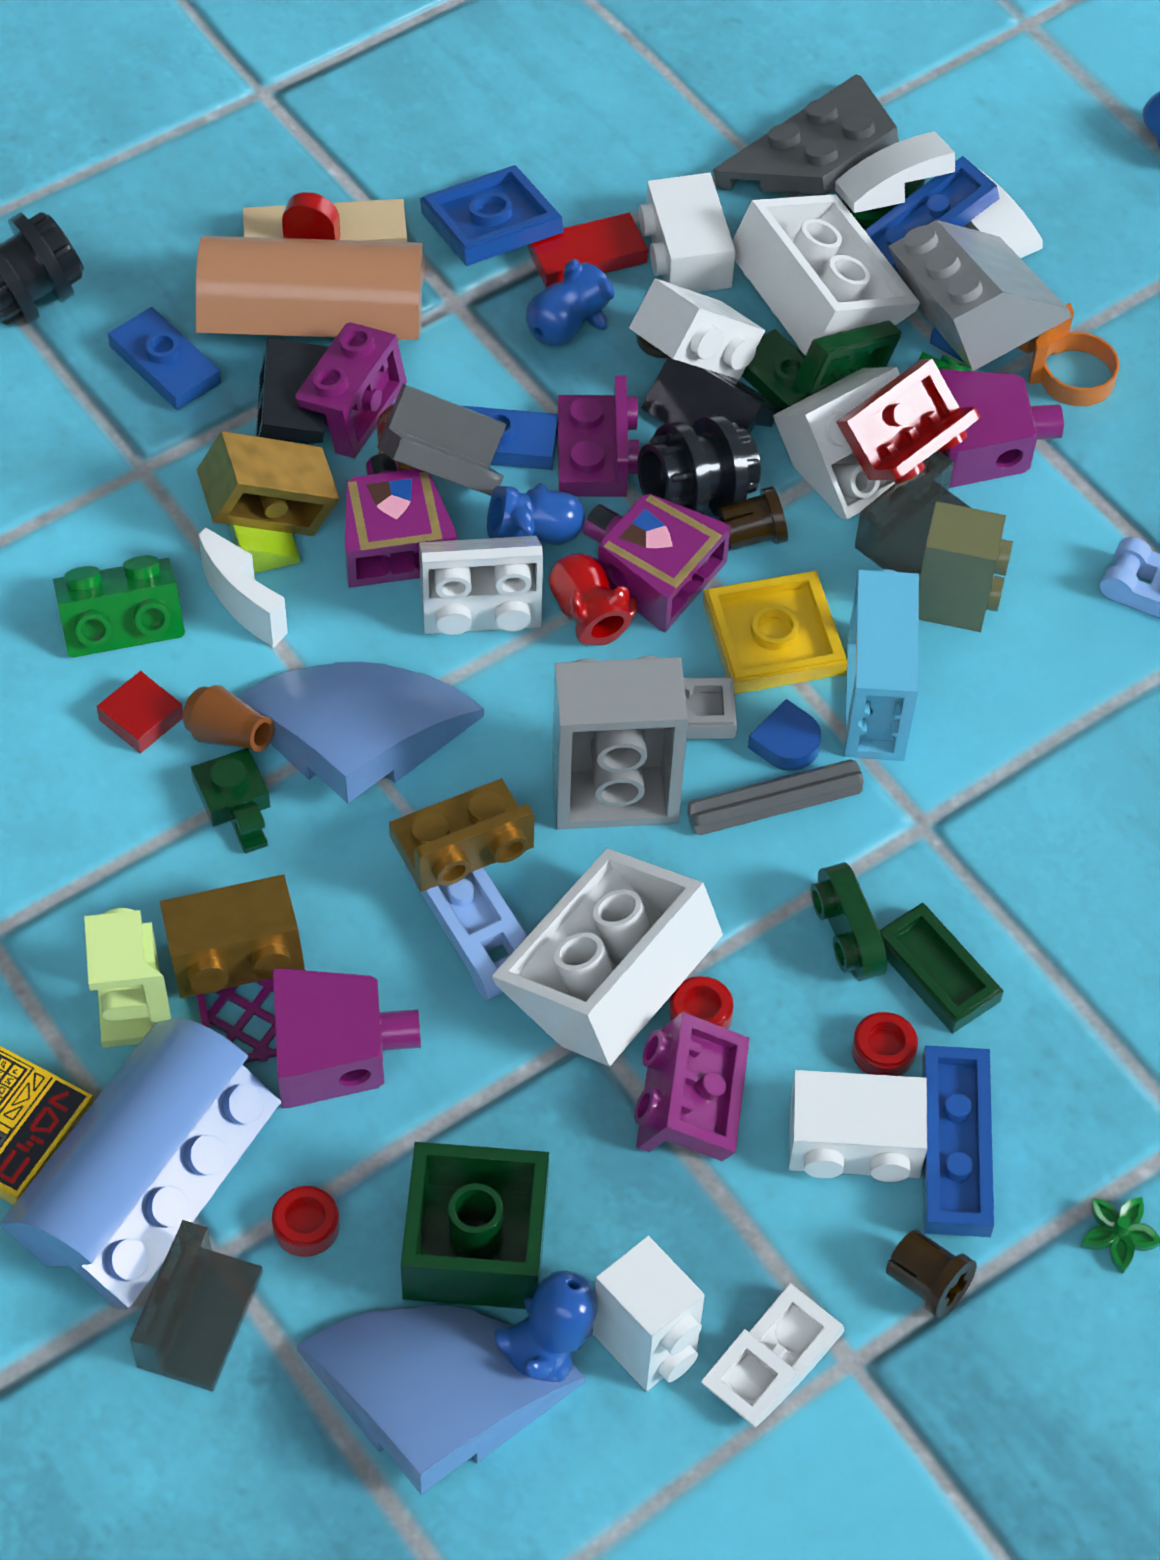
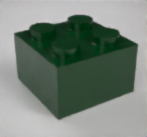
[400,1142,549,1309]

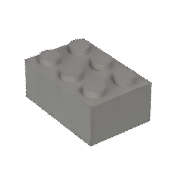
[552,656,688,830]

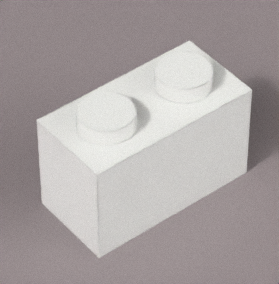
[638,172,735,293]
[629,278,766,379]
[789,1070,927,1182]
[593,1235,705,1392]

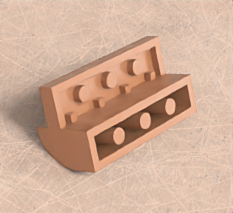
[196,236,425,340]

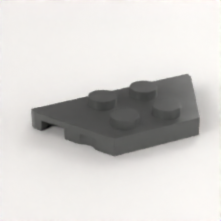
[713,74,899,195]

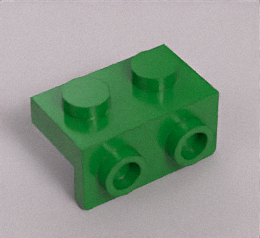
[53,555,185,658]

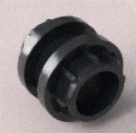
[0,212,84,325]
[637,415,761,516]

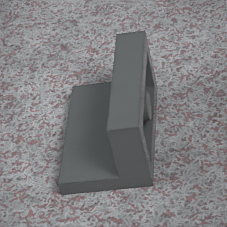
[377,383,507,496]

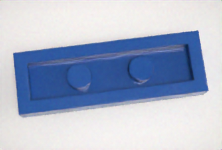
[864,156,1000,274]
[922,1045,994,1237]

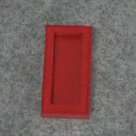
[528,212,648,287]

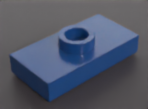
[107,307,221,410]
[460,405,558,470]

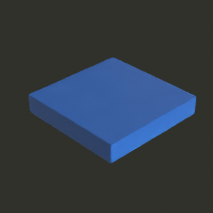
[420,165,564,266]

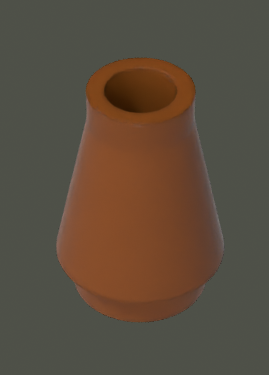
[183,685,275,752]

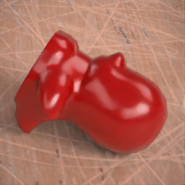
[548,553,639,646]

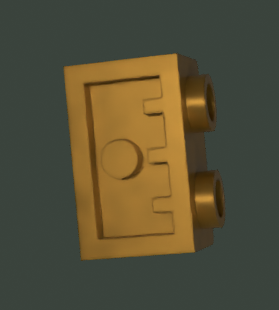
[389,778,535,892]

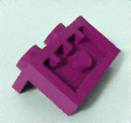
[295,322,407,459]
[558,375,639,497]
[634,1012,750,1162]

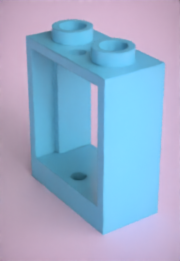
[844,569,919,761]

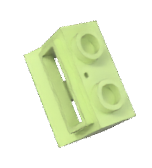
[84,908,171,1048]

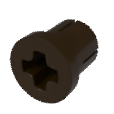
[718,486,788,551]
[886,1229,977,1318]

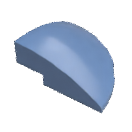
[237,662,484,804]
[297,1304,585,1495]

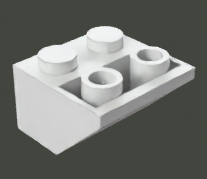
[773,367,937,519]
[419,536,543,635]

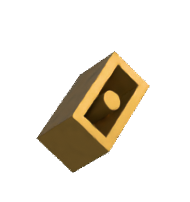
[196,431,340,536]
[159,874,305,998]

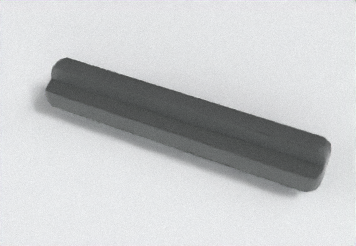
[687,759,864,835]

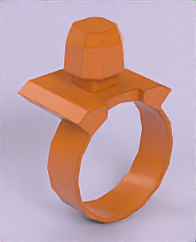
[1017,303,1120,406]

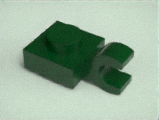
[191,748,271,854]

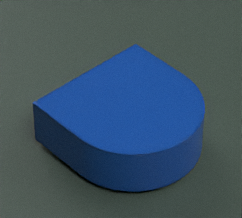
[747,699,821,770]

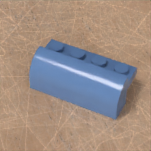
[0,1018,282,1309]

